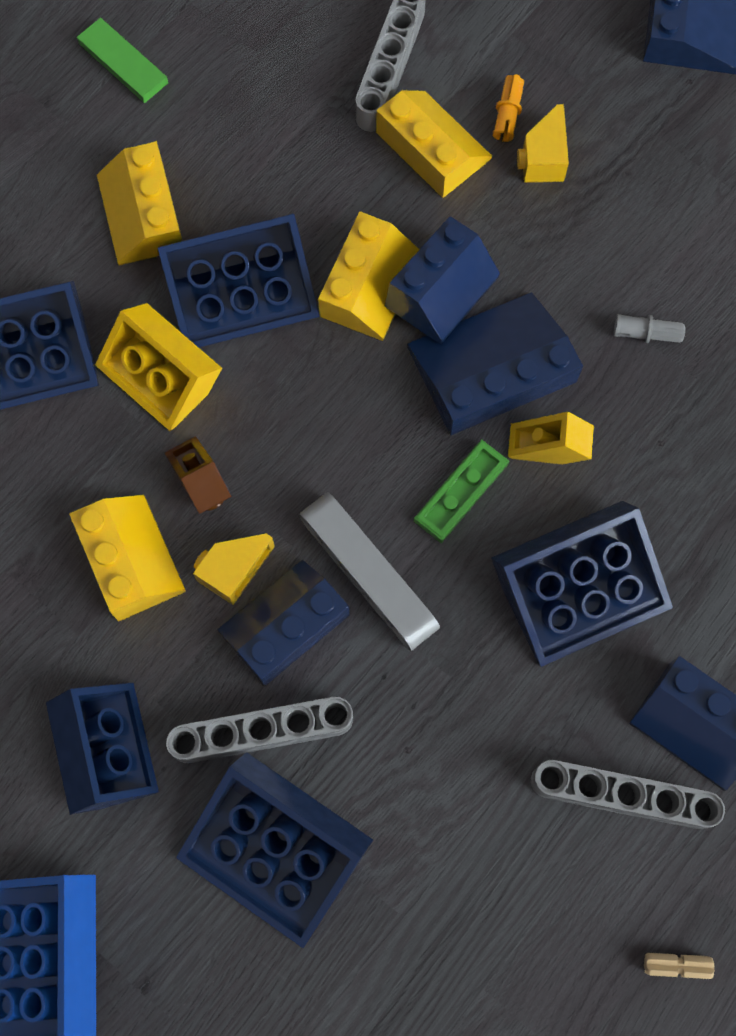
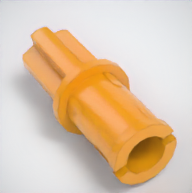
[493,74,524,142]

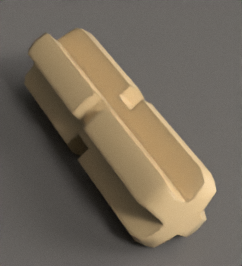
[644,953,714,979]

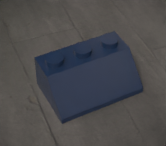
[385,216,500,345]
[217,560,349,687]
[629,656,736,791]
[46,683,159,815]

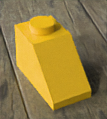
[517,104,569,183]
[508,412,594,465]
[193,533,275,605]

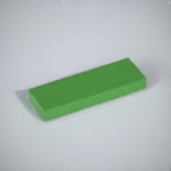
[77,17,168,103]
[414,439,509,544]

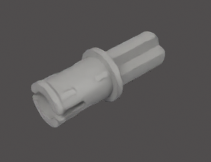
[614,314,685,343]

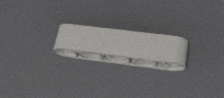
[356,0,426,132]
[298,492,440,651]
[166,697,353,763]
[531,760,725,829]

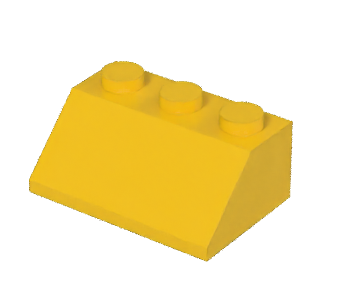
[376,90,492,198]
[97,141,183,265]
[318,211,420,341]
[95,303,222,431]
[69,495,186,622]

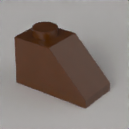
[165,436,232,514]

